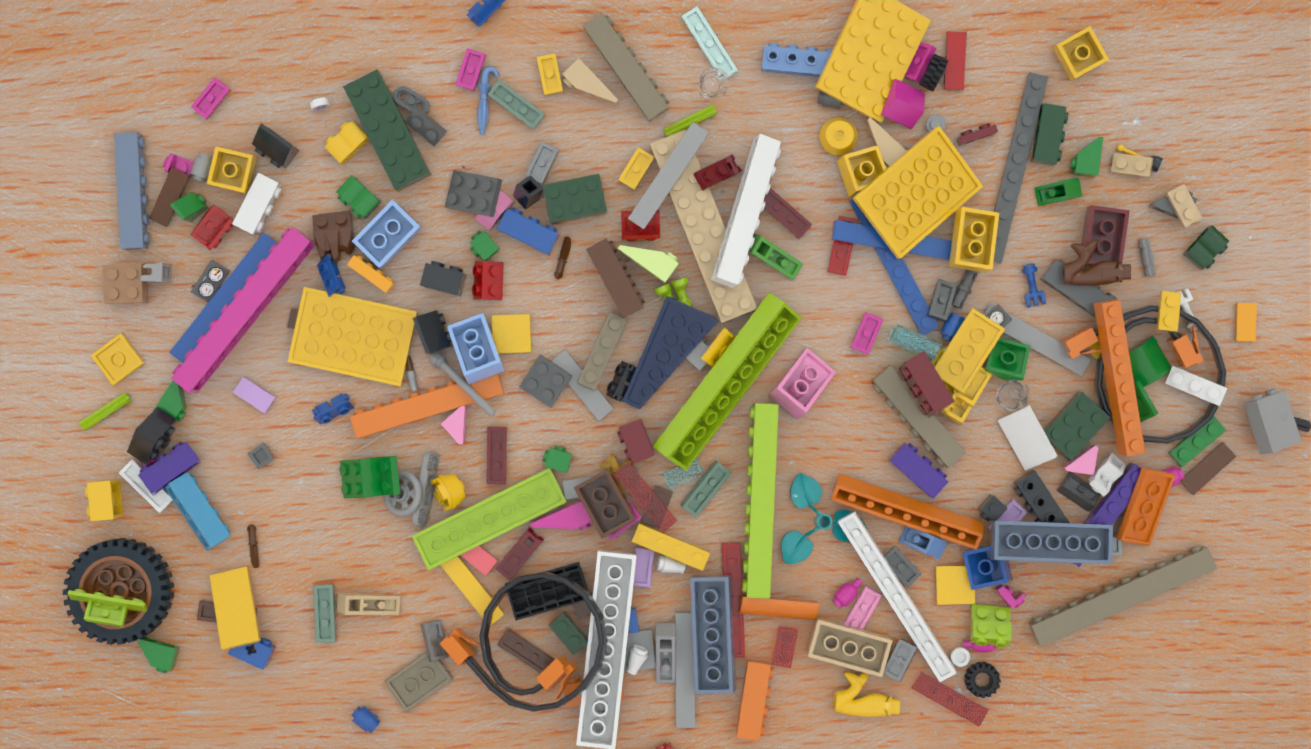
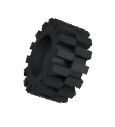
[919,54,949,92]
[964,662,1001,698]

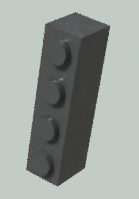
[1040,259,1117,318]

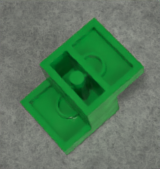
[339,456,400,499]

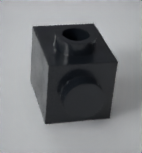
[513,175,543,210]
[978,494,1008,522]

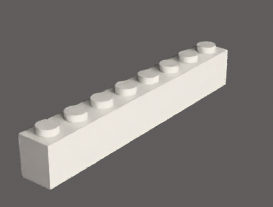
[711,134,781,288]

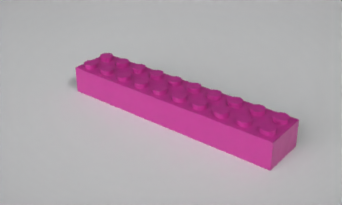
[171,227,316,393]

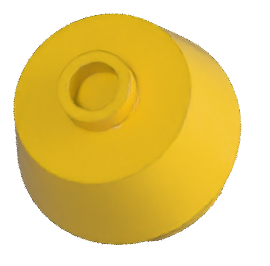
[819,117,858,155]
[430,474,465,512]

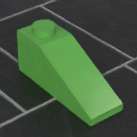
[748,233,803,280]

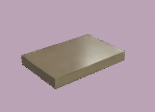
[384,651,454,713]

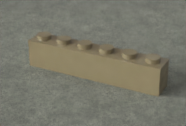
[583,13,669,123]
[871,365,966,468]

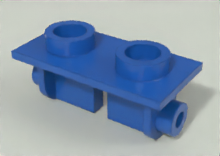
[467,0,506,27]
[317,254,346,297]
[312,393,354,425]

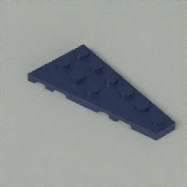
[622,296,720,409]

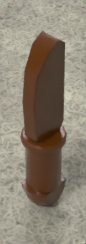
[554,236,571,279]
[247,524,259,568]

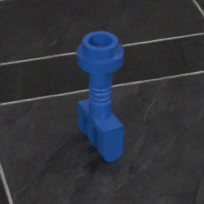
[1022,263,1046,308]

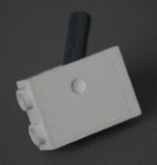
[1244,389,1311,455]

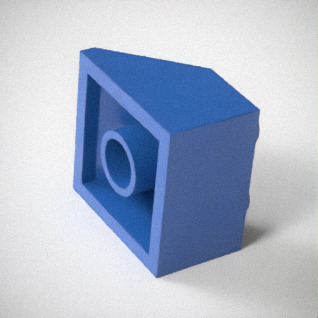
[962,545,1013,590]

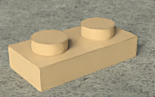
[1111,153,1154,178]
[1165,184,1202,228]

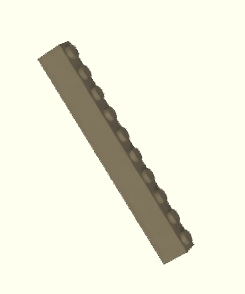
[1028,545,1217,647]

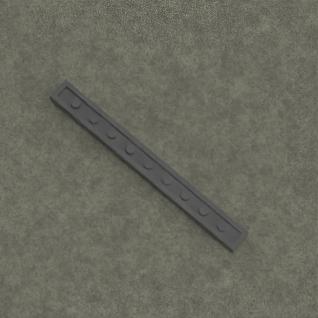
[993,72,1048,263]

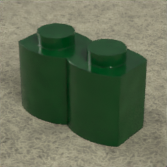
[1183,225,1229,269]

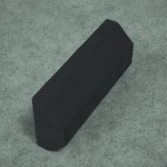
[505,562,588,621]

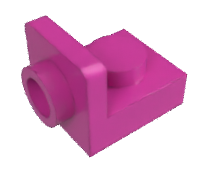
[163,153,194,181]
[994,584,1026,608]

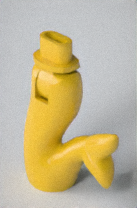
[833,672,900,717]

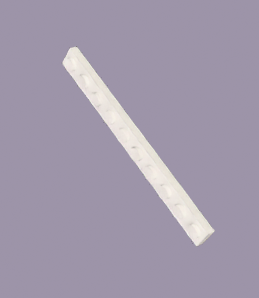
[838,511,957,682]

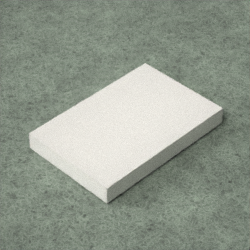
[997,405,1057,471]

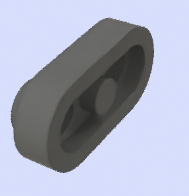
[393,86,430,113]

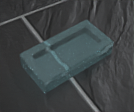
[662,458,704,491]

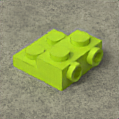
[970,604,1012,648]

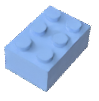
[352,200,422,269]
[447,313,505,384]

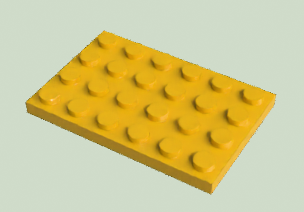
[815,0,931,123]
[852,126,983,259]
[287,287,417,387]

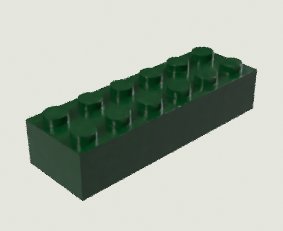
[343,69,432,192]

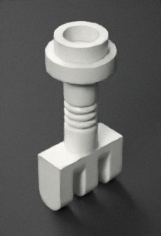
[1177,288,1198,332]

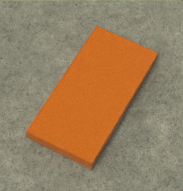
[1116,467,1175,546]

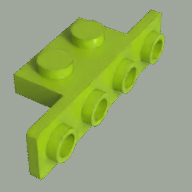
[68,589,148,627]

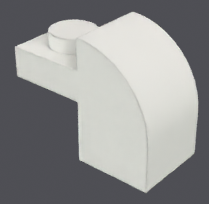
[1088,453,1126,497]

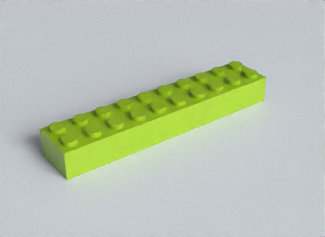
[653,292,802,471]
[742,403,779,599]

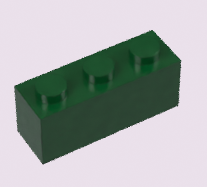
[1031,103,1069,166]

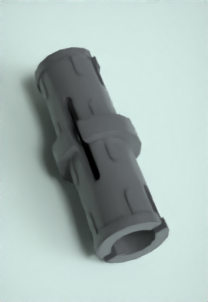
[952,270,978,309]

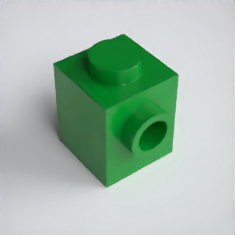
[470,231,500,261]
[542,445,573,473]

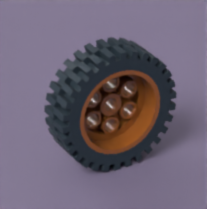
[63,538,174,645]

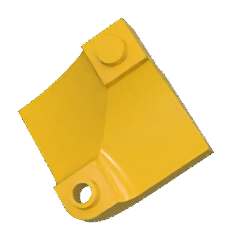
[931,348,992,425]

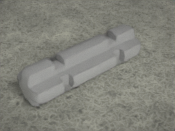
[1139,238,1156,276]

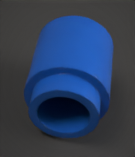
[940,313,965,342]
[351,706,381,733]

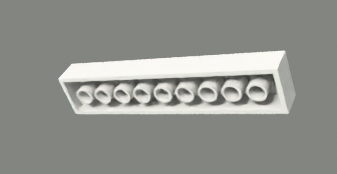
[576,550,637,749]

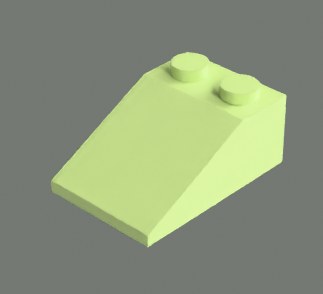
[618,245,679,284]

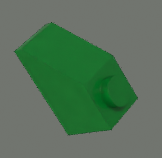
[1070,137,1103,177]
[1034,178,1083,206]
[170,192,208,223]
[153,381,187,423]
[138,637,180,673]

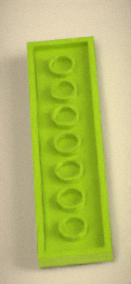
[412,468,567,571]

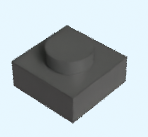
[247,442,275,469]

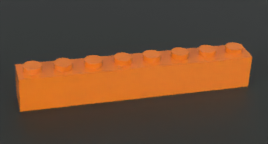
[1093,299,1145,457]
[350,373,505,439]
[831,473,984,550]

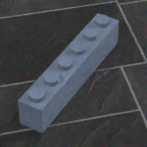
[114,132,150,250]

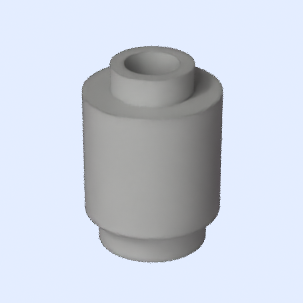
[190,152,213,182]

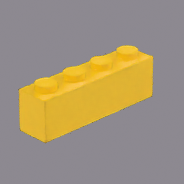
[632,522,710,571]

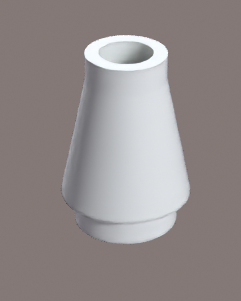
[656,555,686,574]
[626,645,648,675]

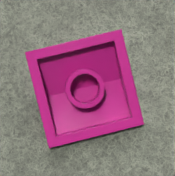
[881,79,925,129]

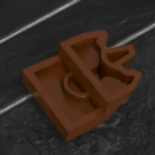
[312,210,355,263]

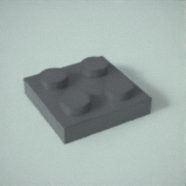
[519,355,572,408]

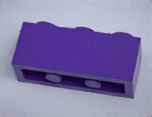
[138,442,201,496]
[889,443,949,499]

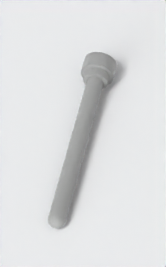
[429,351,495,416]

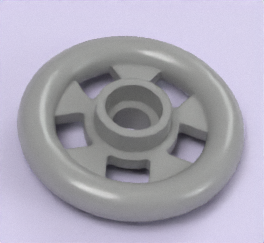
[384,471,422,517]

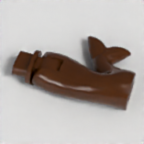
[1062,240,1131,286]

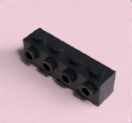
[1013,470,1070,523]

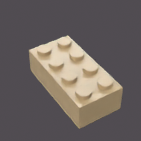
[806,617,893,677]

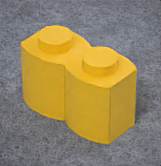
[325,121,369,165]

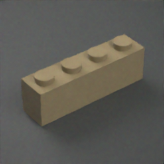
[576,312,627,391]

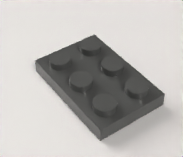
[445,170,502,217]

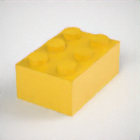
[949,207,999,273]

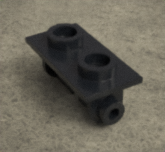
[606,361,636,402]

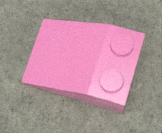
[769,348,836,420]

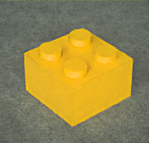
[1052,26,1109,81]
[836,145,886,197]
[207,147,257,194]
[85,479,124,521]

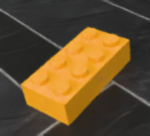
[347,255,396,294]

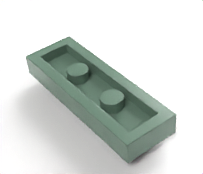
[487,80,545,130]
[680,460,732,517]
[313,584,336,643]

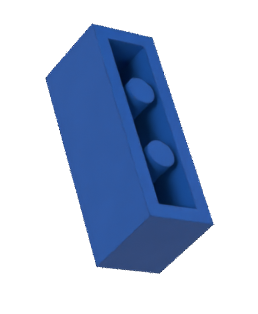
[497,207,559,255]

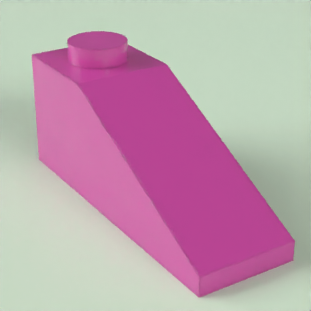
[530,501,592,531]

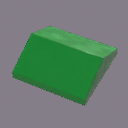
[1129,336,1172,387]
[985,338,1031,380]

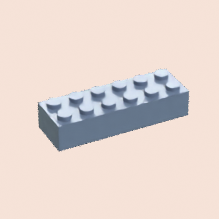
[991,520,1113,564]
[690,575,736,694]

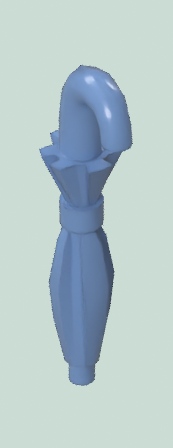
[477,66,499,135]

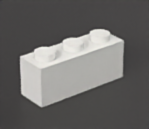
[232,173,282,236]

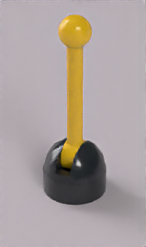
[1117,144,1163,172]

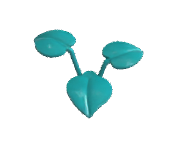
[781,473,867,564]

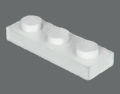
[1165,366,1228,406]
[119,459,173,513]

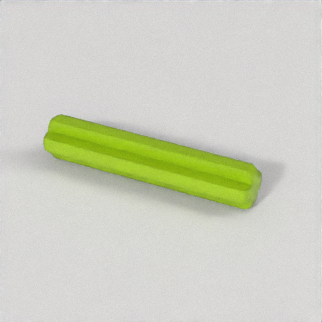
[664,105,717,137]
[79,393,131,430]

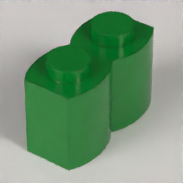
[336,175,381,219]

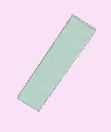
[681,6,738,81]

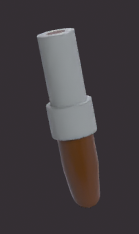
[406,355,418,392]

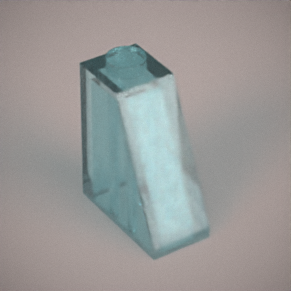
[887,324,943,361]

